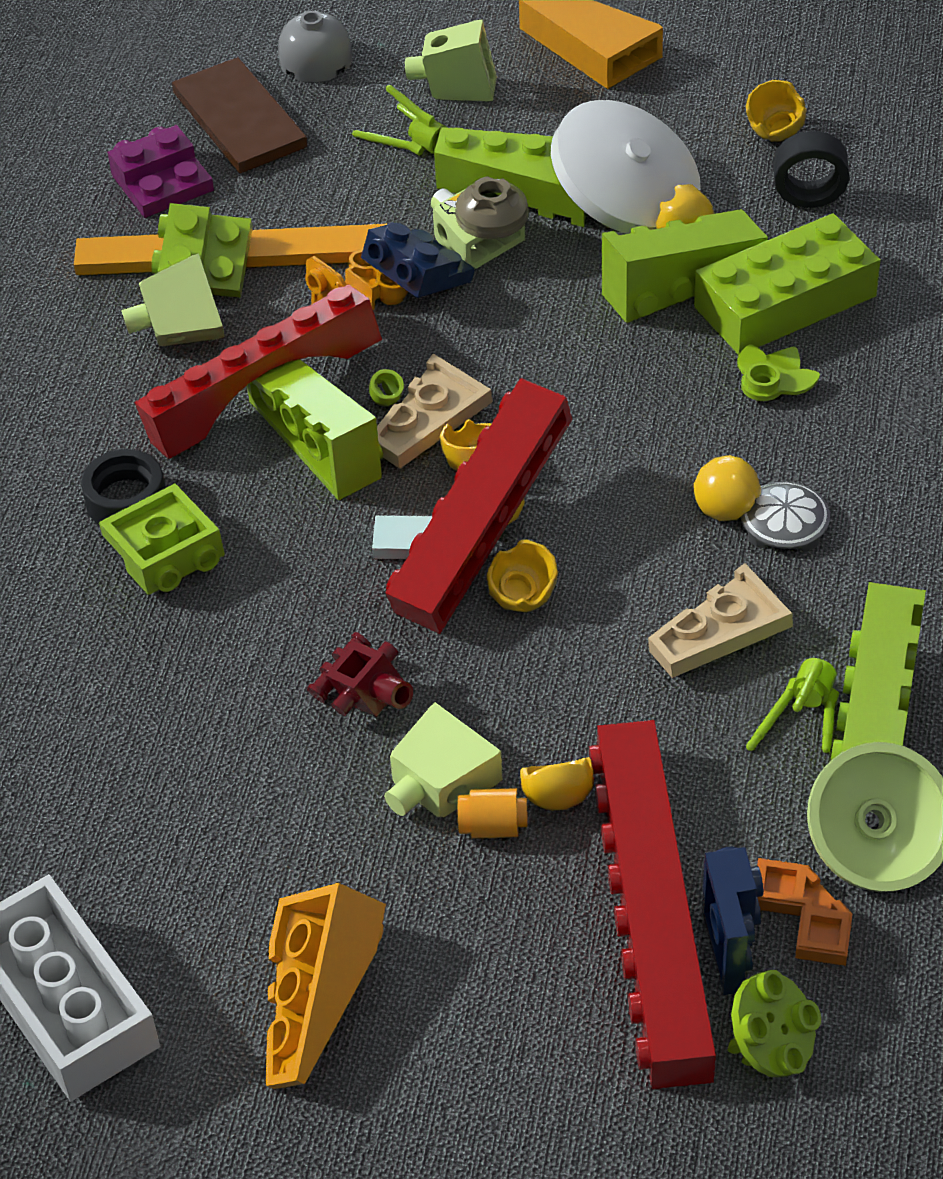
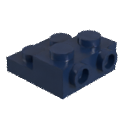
[361,222,475,298]
[702,846,764,995]

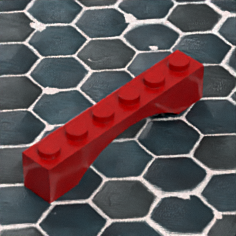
[134,284,382,459]

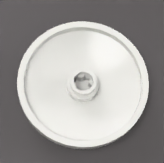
[551,100,701,234]

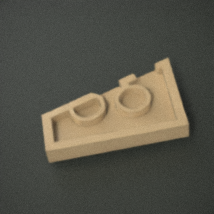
[377,354,493,468]
[648,563,793,678]

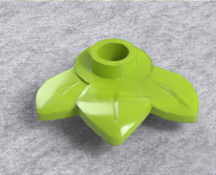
[737,344,820,401]

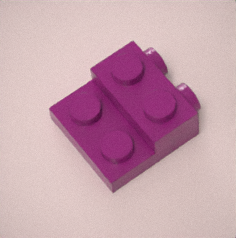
[107,125,214,218]

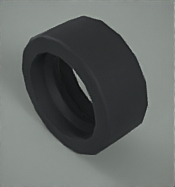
[773,131,850,208]
[80,449,166,525]

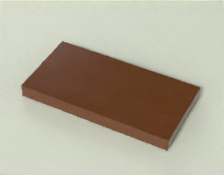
[172,57,308,173]

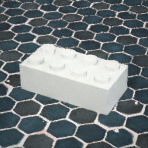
[0,874,160,1102]

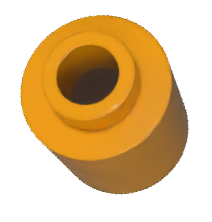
[458,788,528,839]

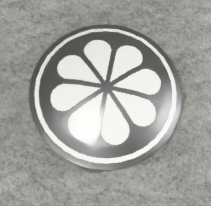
[741,481,830,551]

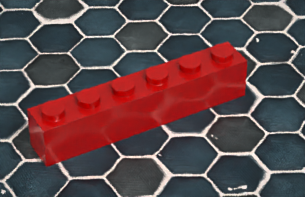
[385,378,572,634]

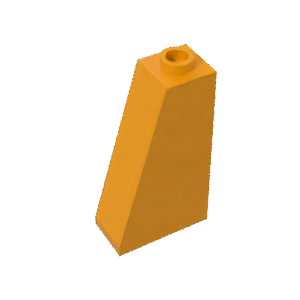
[519,0,663,89]

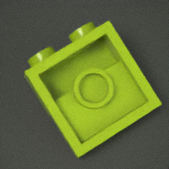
[151,203,253,298]
[99,483,225,595]

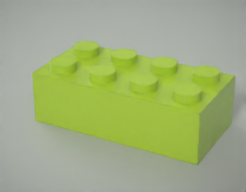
[694,213,881,355]

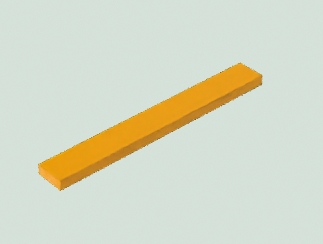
[74,224,387,275]

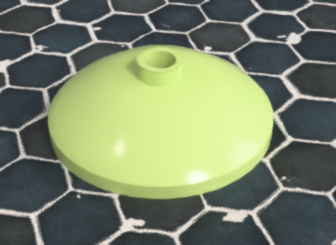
[807,742,943,892]

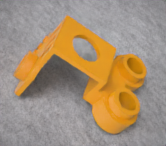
[305,249,408,310]

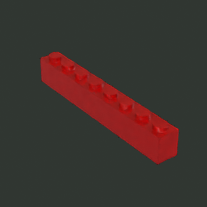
[589,720,716,1089]

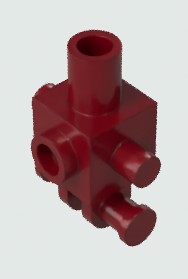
[306,632,413,717]

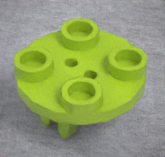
[727,970,821,1077]

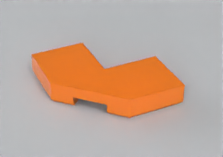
[757,858,853,966]

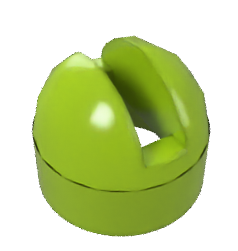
[369,369,404,407]

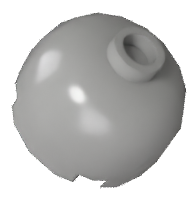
[278,11,352,83]

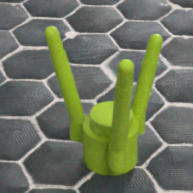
[352,85,448,156]
[746,658,839,753]

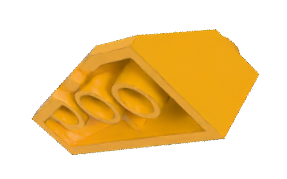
[266,883,386,1089]

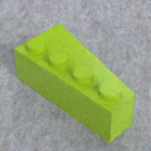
[434,127,587,227]
[602,209,768,323]
[247,359,383,501]
[831,582,926,760]

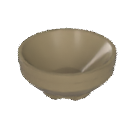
[455,177,529,239]

